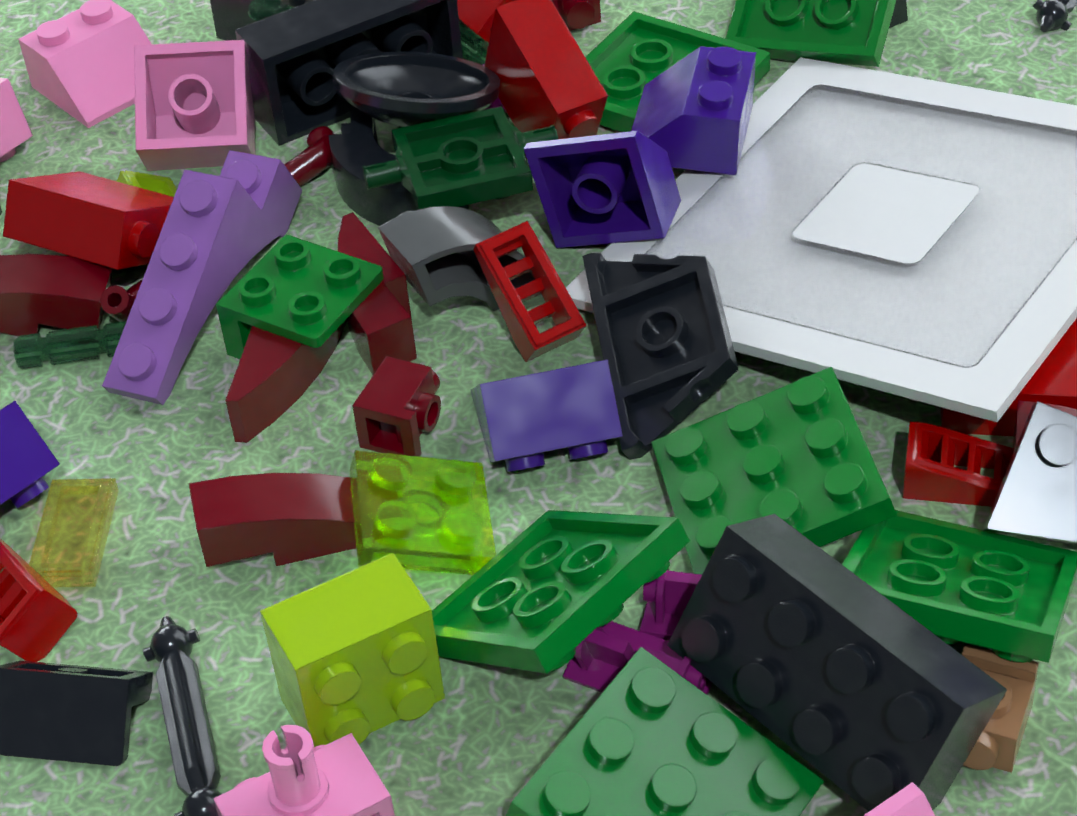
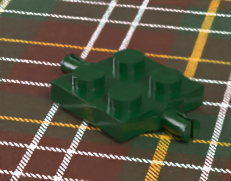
[362,106,558,210]

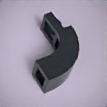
[328,104,469,226]

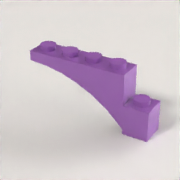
[102,150,302,405]

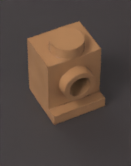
[962,643,1039,773]

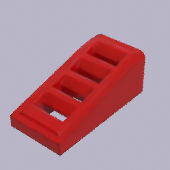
[473,221,587,362]
[903,421,1013,507]
[0,539,77,662]

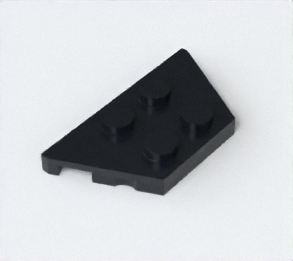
[582,253,739,460]

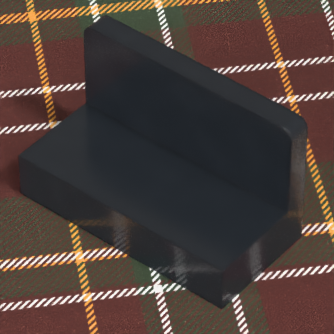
[0,661,153,766]

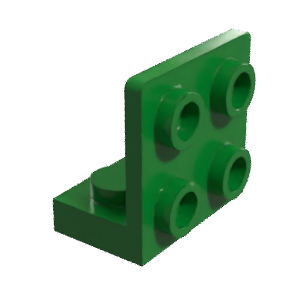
[216,234,384,359]

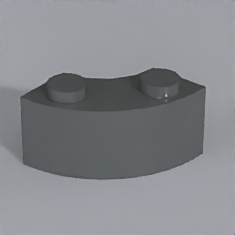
[378,206,535,311]

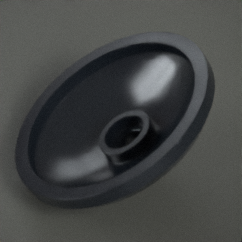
[334,52,500,128]

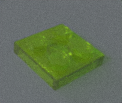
[350,450,496,575]

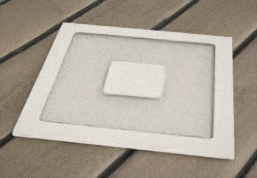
[566,57,1077,422]

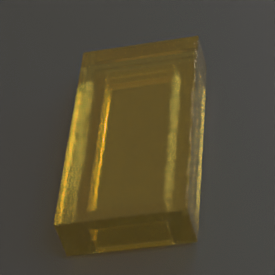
[29,478,119,588]

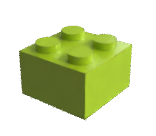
[260,553,445,747]

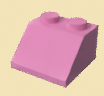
[18,0,151,128]
[134,40,256,171]

